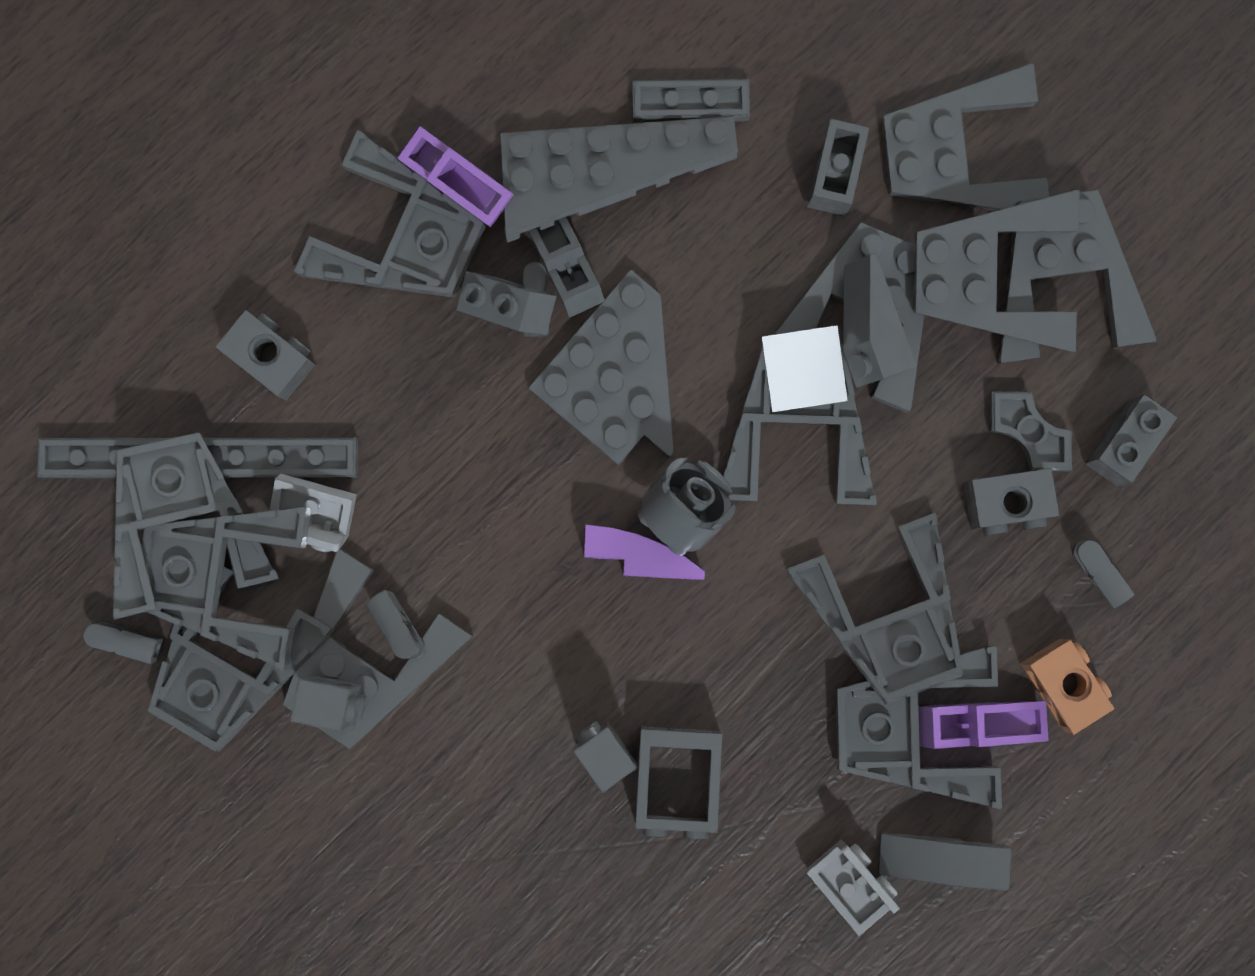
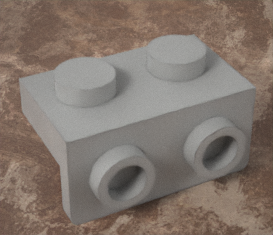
[270,473,357,552]
[805,839,900,936]

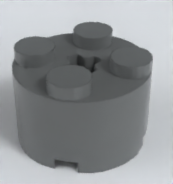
[638,458,735,555]

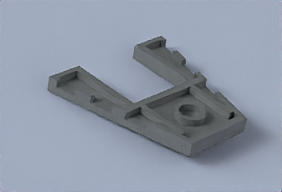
[881,64,1049,211]
[294,130,486,298]
[914,190,1080,352]
[997,190,1157,363]
[775,223,924,413]
[723,343,877,505]
[113,433,278,620]
[141,507,311,670]
[787,513,963,705]
[283,549,473,749]
[148,566,335,751]
[835,646,1002,809]

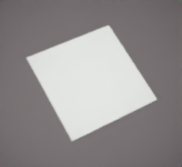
[762,326,848,412]

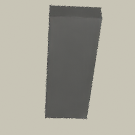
[632,79,750,123]

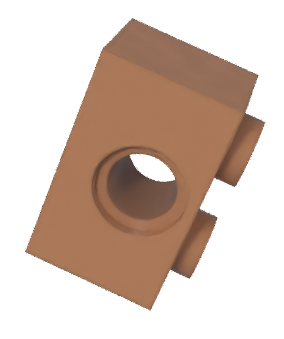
[1020,639,1114,735]

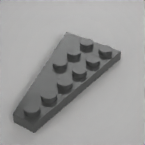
[501,116,738,243]

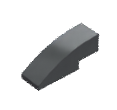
[528,217,605,318]
[878,833,1011,891]

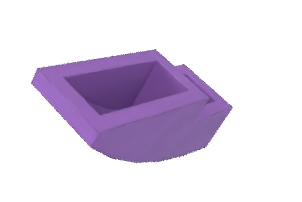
[397,126,514,227]
[584,525,705,580]
[918,701,1049,749]

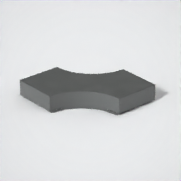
[989,391,1072,471]

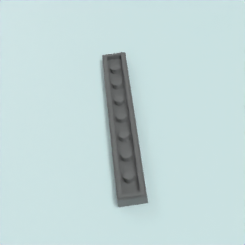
[37,438,358,479]

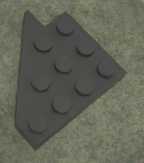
[528,270,674,466]

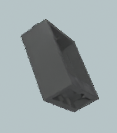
[635,726,722,839]

